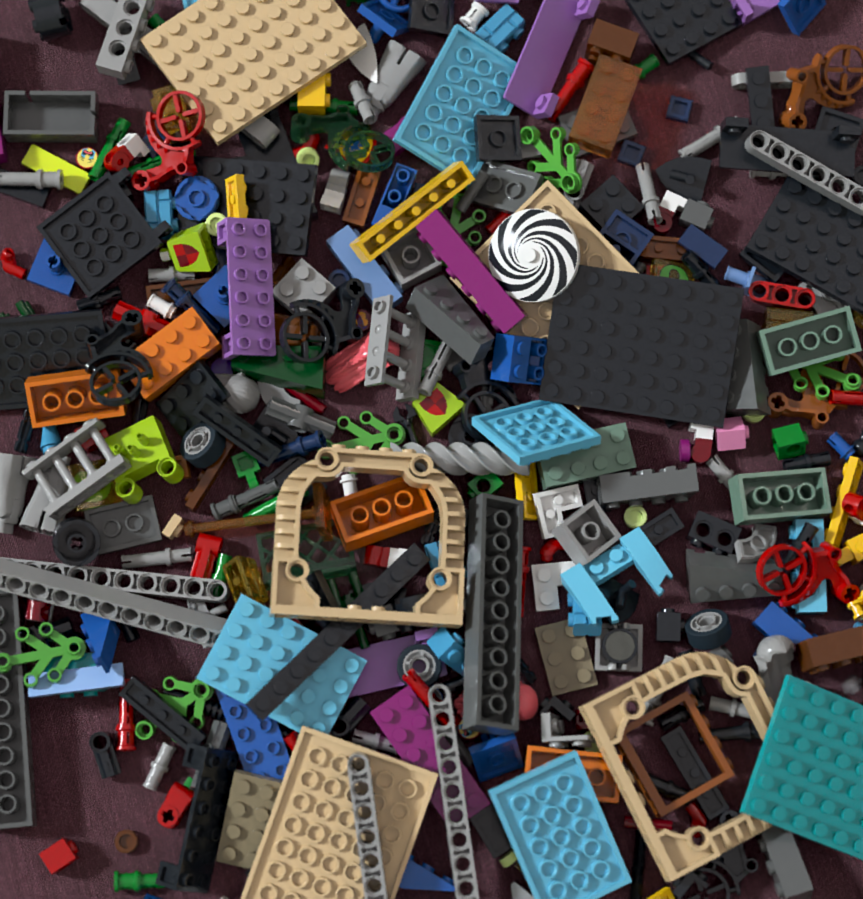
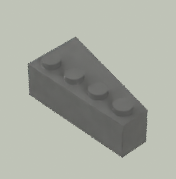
[405,275,495,365]
[686,549,784,603]
[757,825,814,899]

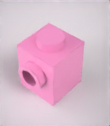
[714,416,749,451]

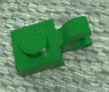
[421,339,441,381]
[231,451,261,489]

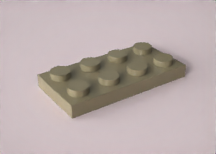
[216,769,282,869]

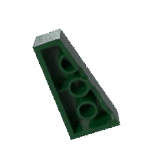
[231,345,327,399]

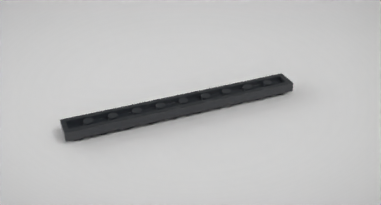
[245,543,430,722]

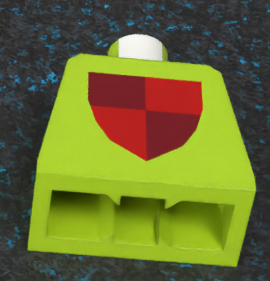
[160,222,218,272]
[412,381,464,437]

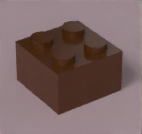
[584,18,639,73]

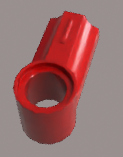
[190,532,223,579]

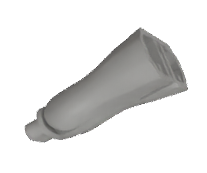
[366,40,427,117]
[0,453,37,534]
[19,456,71,536]

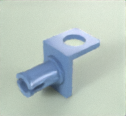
[723,266,770,298]

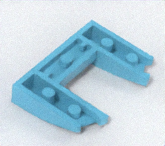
[560,527,673,626]

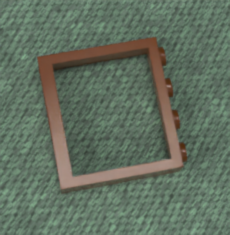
[616,691,735,818]

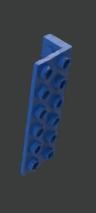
[215,689,291,781]

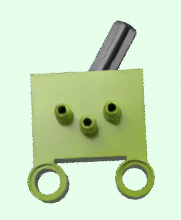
[105,398,184,504]

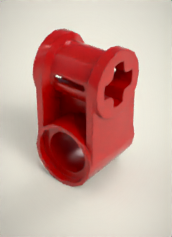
[157,781,194,829]

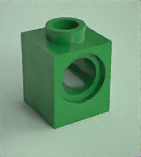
[772,423,809,461]
[467,473,504,499]

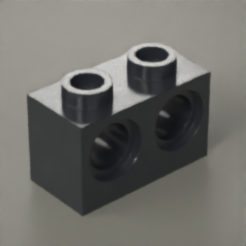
[686,510,742,556]

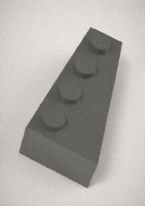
[725,319,771,416]
[596,463,699,510]

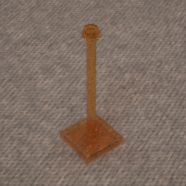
[184,482,333,542]

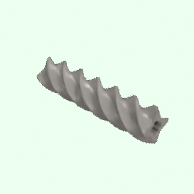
[390,442,530,476]

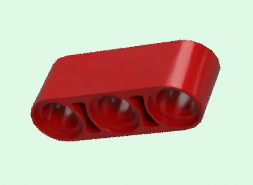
[749,281,815,312]

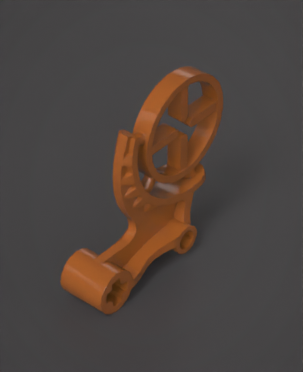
[779,44,863,129]
[767,353,863,430]

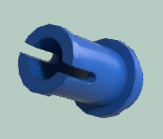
[826,431,856,461]

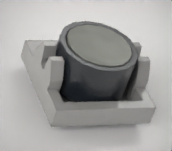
[594,623,643,672]

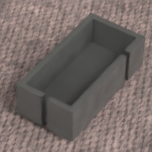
[3,90,99,143]

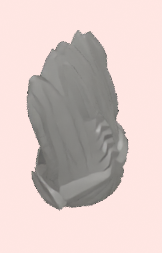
[215,372,260,414]
[753,635,794,705]

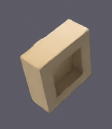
[162,513,185,541]

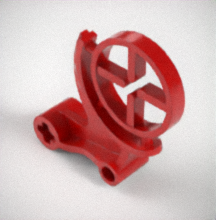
[132,90,206,191]
[756,541,860,607]

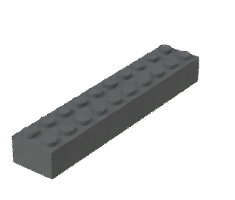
[462,493,524,736]
[0,590,37,830]

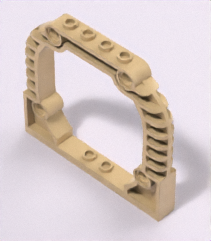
[269,444,465,629]
[578,652,775,882]

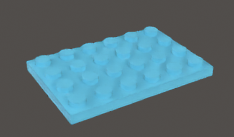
[392,24,517,187]
[196,593,368,734]
[488,750,632,899]

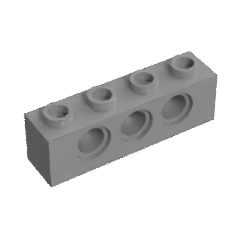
[95,0,155,80]

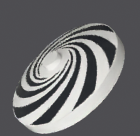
[488,209,580,302]

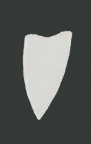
[350,24,378,83]

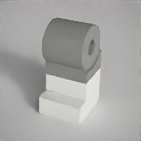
[320,168,351,215]

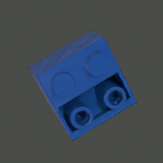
[490,333,548,385]

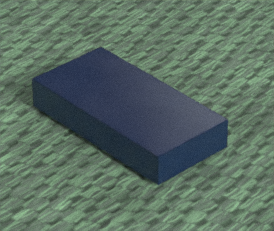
[677,224,728,270]

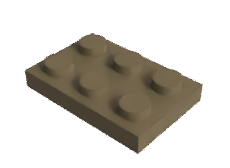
[534,619,598,697]

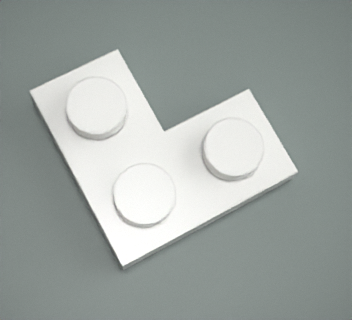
[532,484,583,539]
[531,561,575,612]

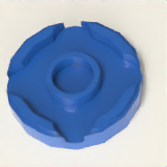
[175,176,220,222]

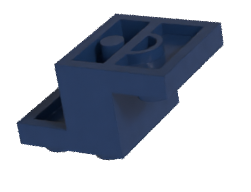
[600,209,654,267]

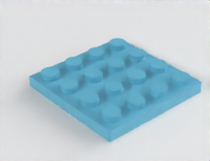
[472,400,601,466]

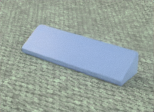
[28,662,125,698]

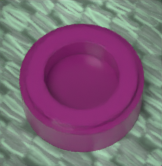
[679,439,691,462]

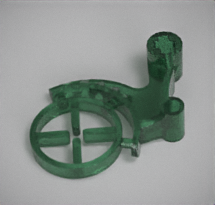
[290,105,395,173]

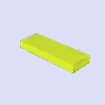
[21,144,91,195]

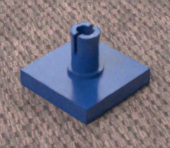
[357,0,409,44]
[777,0,827,36]
[27,238,76,297]
[193,264,230,329]
[468,733,524,782]

